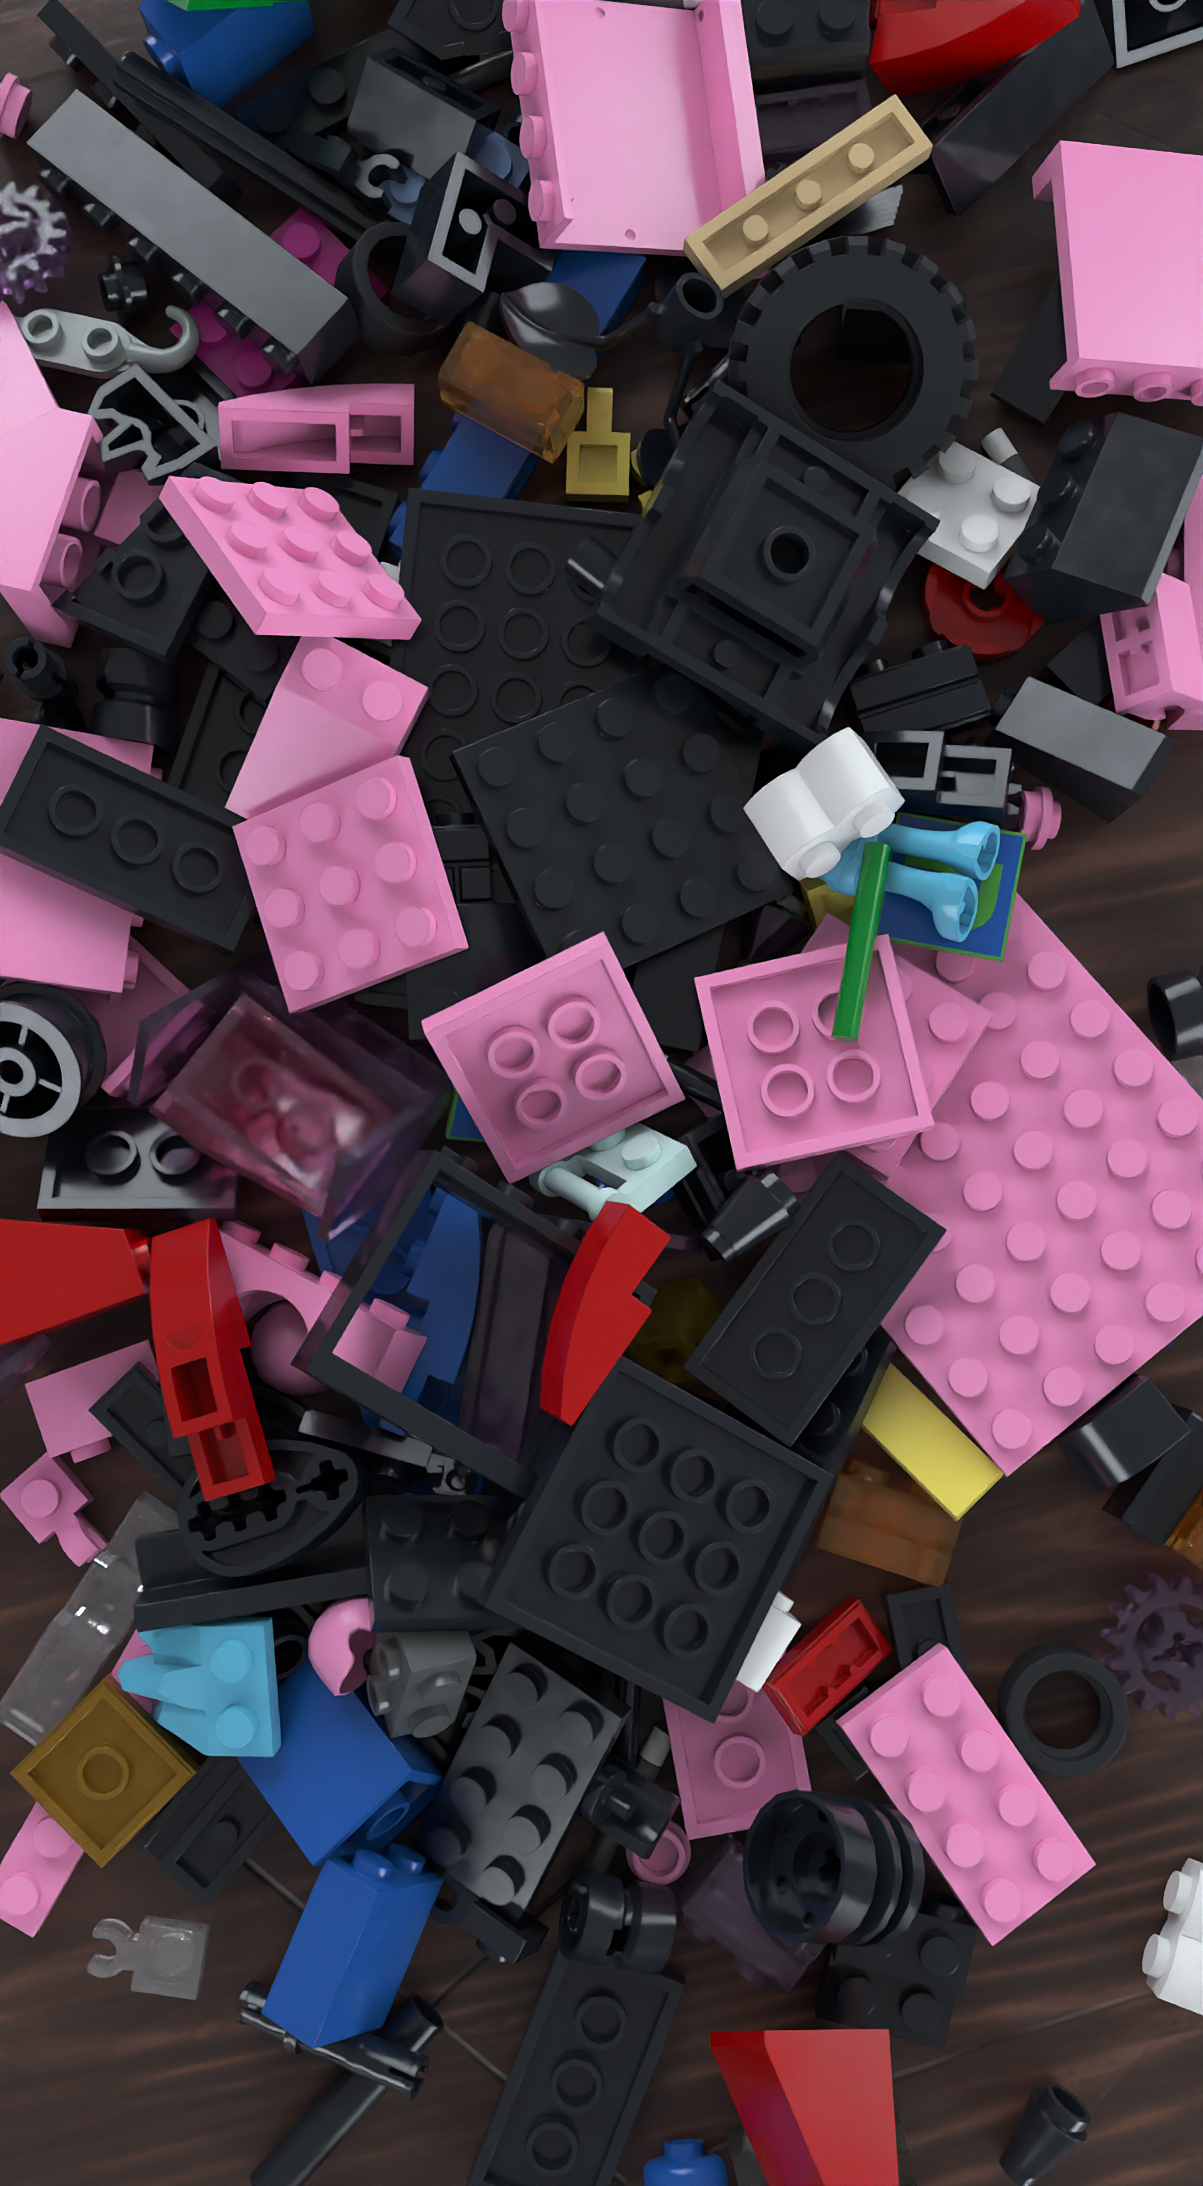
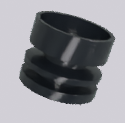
[742,1789,925,1948]

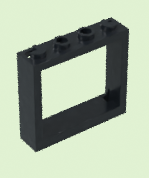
[290,1146,658,1502]

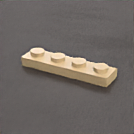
[683,94,933,299]

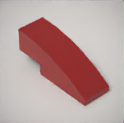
[869,0,1081,98]
[540,1201,672,1426]

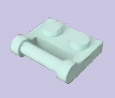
[529,1122,697,1222]

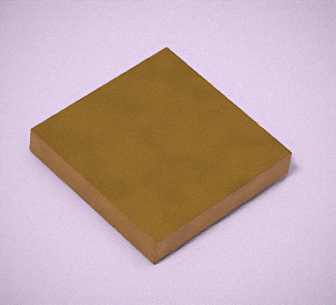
[10,1673,201,1869]

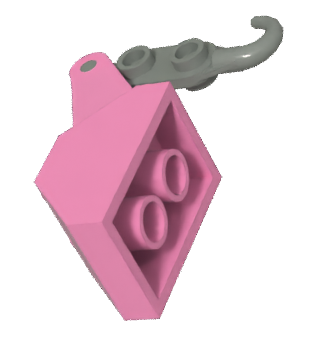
[0,299,200,648]

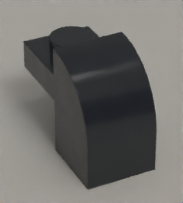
[1052,1373,1191,1491]

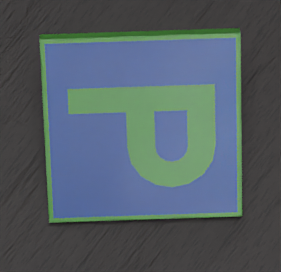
[876,812,1027,963]

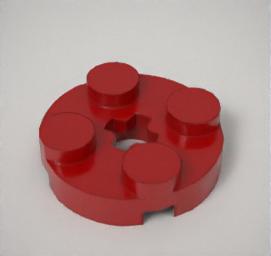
[921,554,1044,661]

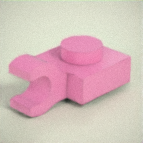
[0,1452,109,1567]

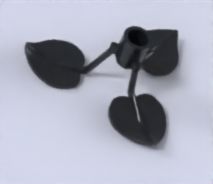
[498,260,746,492]

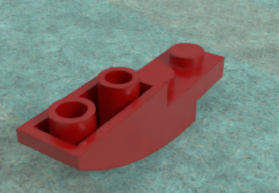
[150,1218,277,1502]

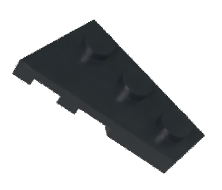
[50,461,246,665]

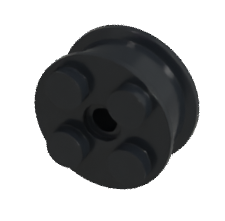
[0,981,107,1137]

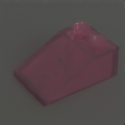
[149,993,399,1219]

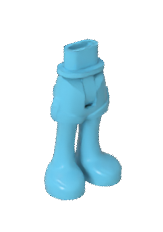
[817,821,1000,942]

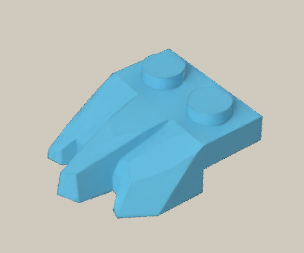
[117,1617,282,1757]

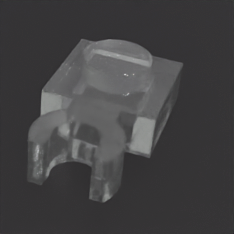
[87,1915,211,2000]

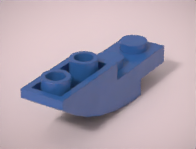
[378,1187,484,1436]

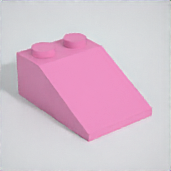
[225,636,430,820]

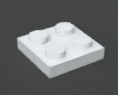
[897,441,1040,590]

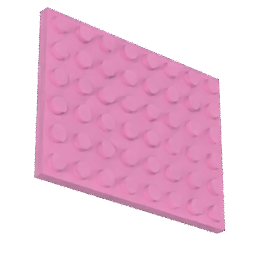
[684,892,1203,1477]

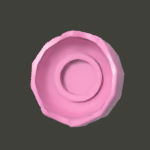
[248,1300,331,1397]
[308,1594,377,1696]

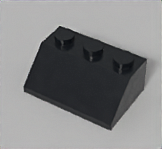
[1002,411,1203,625]

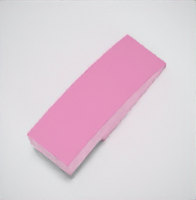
[218,383,415,474]

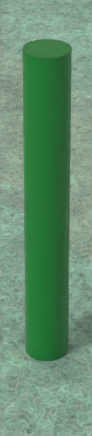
[831,842,891,1042]

